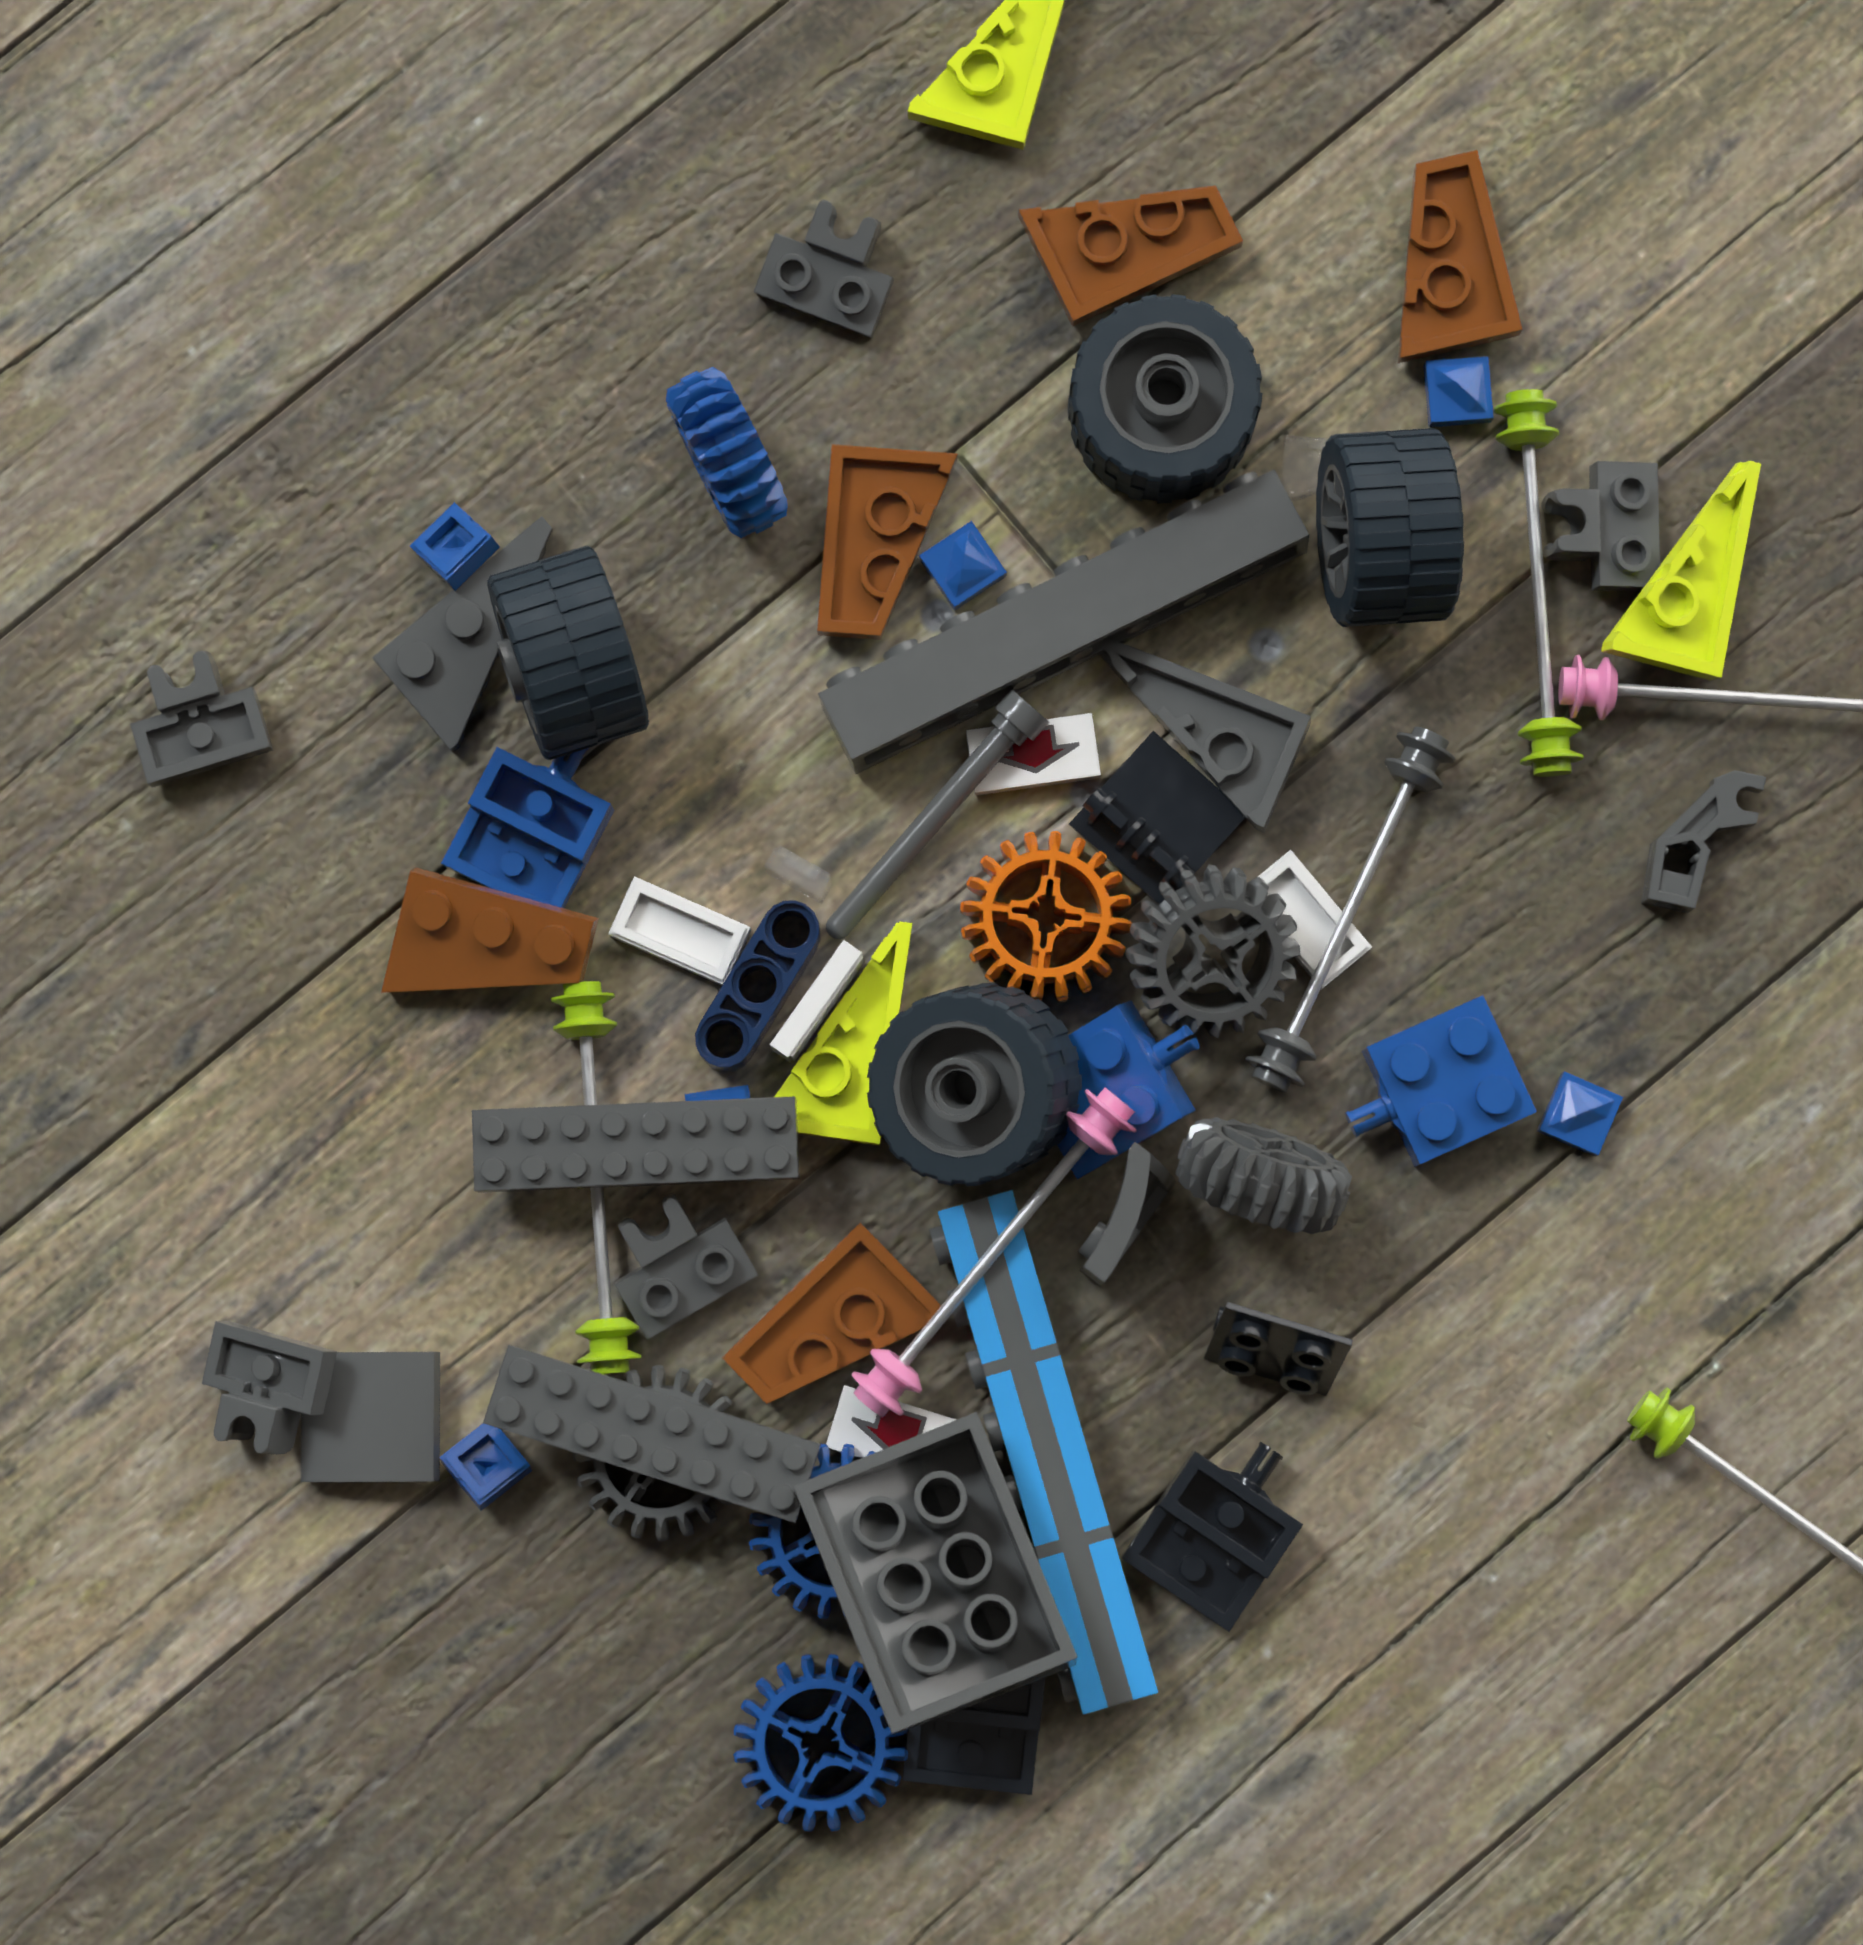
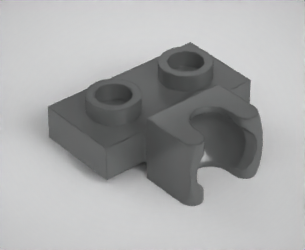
[754,200,894,338]
[1541,461,1660,592]
[130,651,274,788]
[614,1193,758,1340]
[202,1321,337,1455]

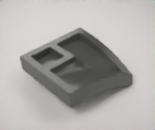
[1078,1142,1176,1286]

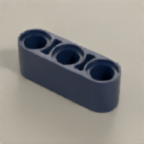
[695,900,821,1072]

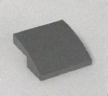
[301,1352,440,1482]

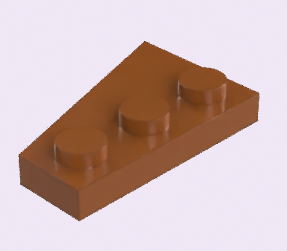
[1398,150,1523,364]
[1018,185,1243,327]
[817,444,958,640]
[381,868,599,993]
[722,1222,941,1404]

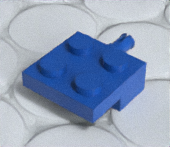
[441,747,615,908]
[1345,995,1537,1167]
[1057,1000,1199,1179]

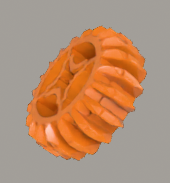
[960,831,1132,1003]

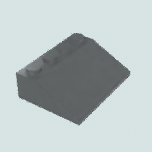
[793,1412,1078,1735]

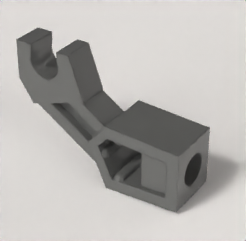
[1641,770,1766,913]

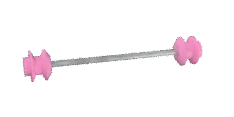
[1558,655,1863,720]
[851,1087,1136,1417]

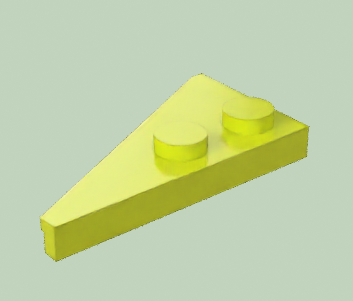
[908,0,1065,150]
[1601,461,1761,680]
[774,921,912,1146]

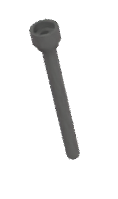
[826,689,1049,939]

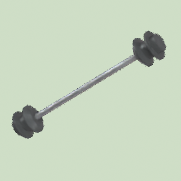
[1245,726,1455,1093]

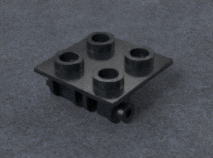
[1069,731,1245,905]
[1204,1302,1353,1396]

